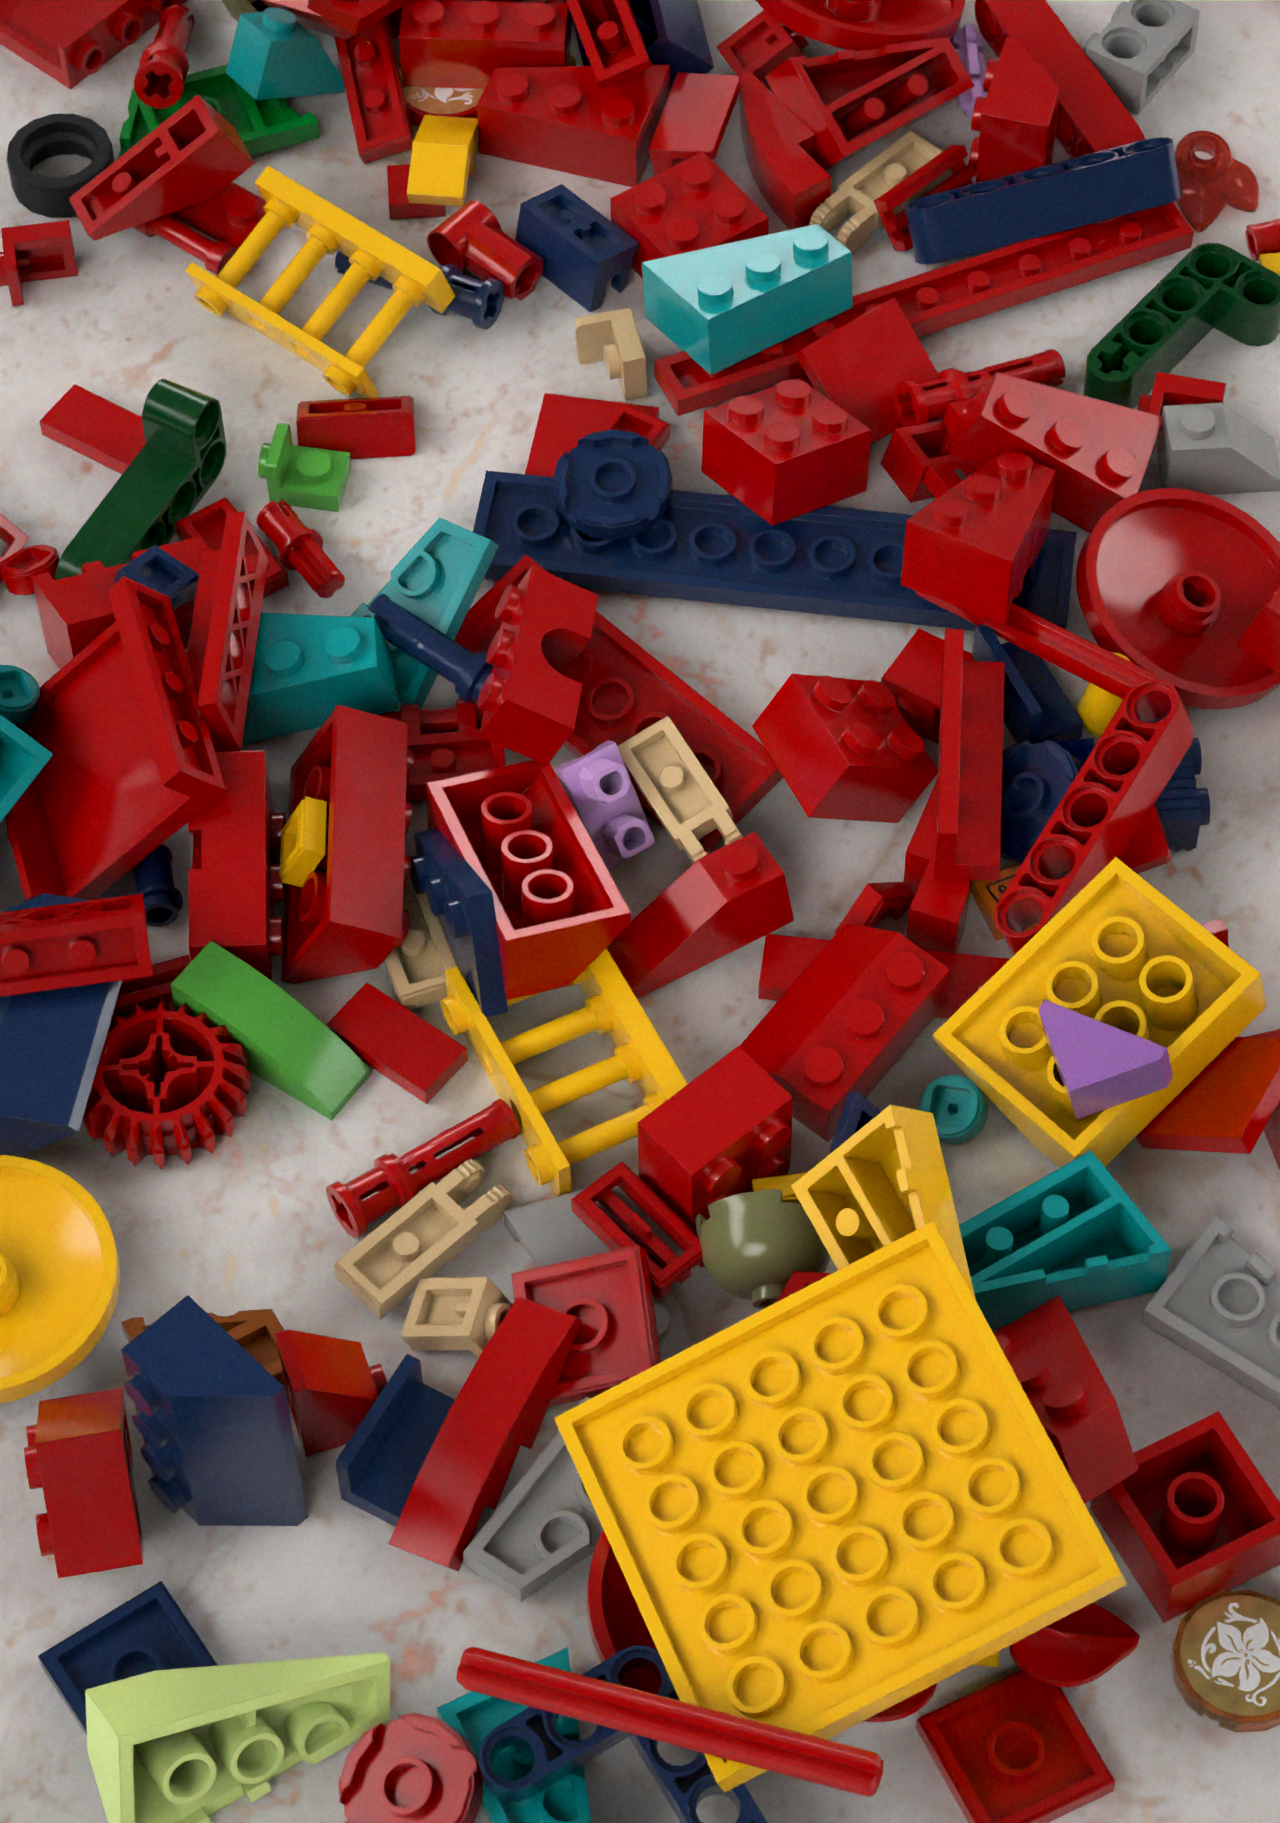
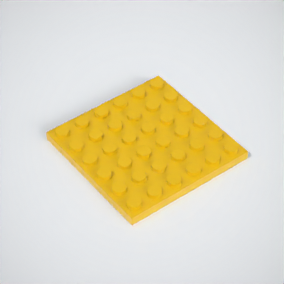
[554,1221,1127,1792]

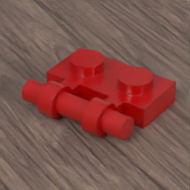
[377,699,506,801]

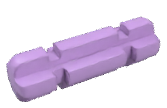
[950,24,988,117]

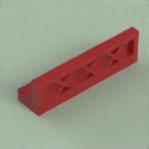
[186,511,269,752]
[934,628,1005,881]
[0,893,153,997]

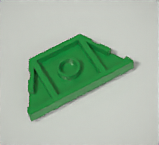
[118,64,320,158]

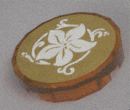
[1170,1590,1280,1732]

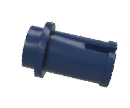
[133,844,183,927]

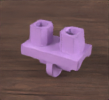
[555,740,657,869]

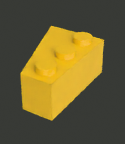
[791,1105,976,1300]

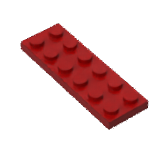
[454,555,784,853]

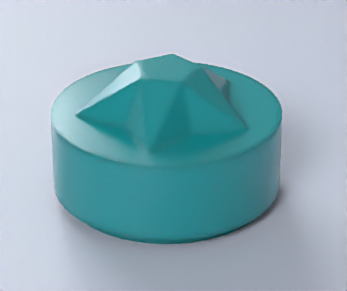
[0,665,40,725]
[918,1075,988,1144]

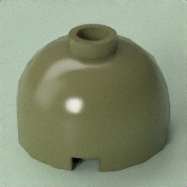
[695,1189,831,1310]

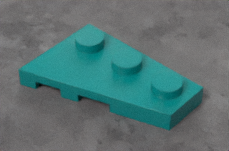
[351,517,499,709]
[437,1647,592,1823]

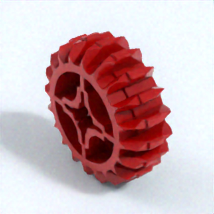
[82,998,251,1170]

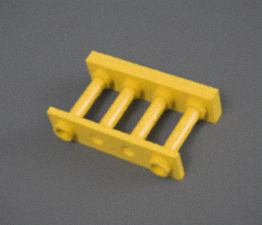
[185,165,455,398]
[440,948,687,1197]

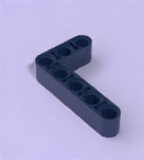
[479,1645,768,1823]

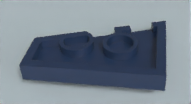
[410,828,508,1017]

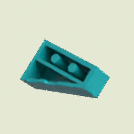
[642,224,853,375]
[242,613,399,745]

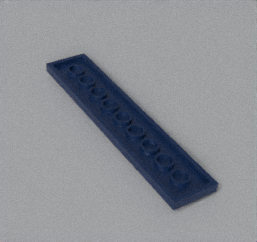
[473,471,1077,631]

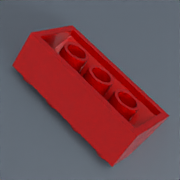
[281,705,414,984]
[427,760,631,1000]

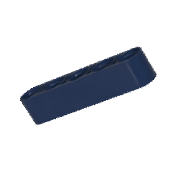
[905,137,1182,264]

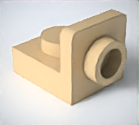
[574,307,648,401]
[400,1277,513,1358]

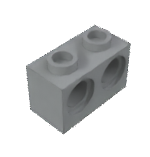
[1083,0,1200,115]

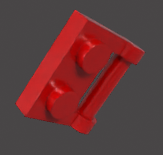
[133,182,266,276]

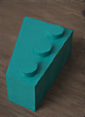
[959,1150,1172,1329]

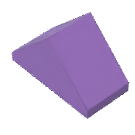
[1038,999,1173,1119]

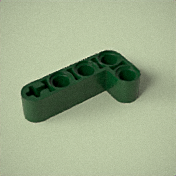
[1083,243,1280,409]
[55,379,226,580]

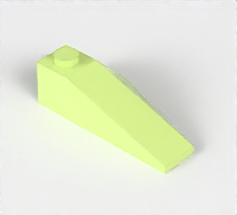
[85,1653,390,1823]

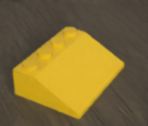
[932,857,1266,1168]

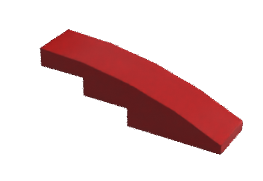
[388,1296,582,1572]

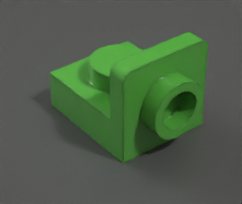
[258,423,351,512]

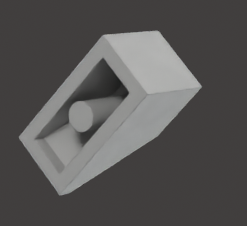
[1156,403,1280,495]

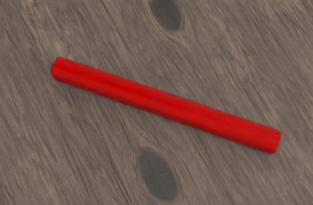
[457,1647,884,1797]

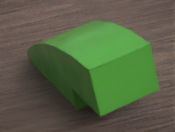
[171,941,371,1120]

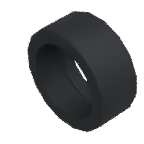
[7,114,115,218]

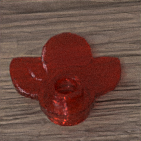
[1175,131,1259,232]

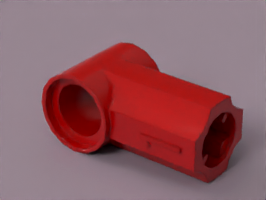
[427,200,543,301]

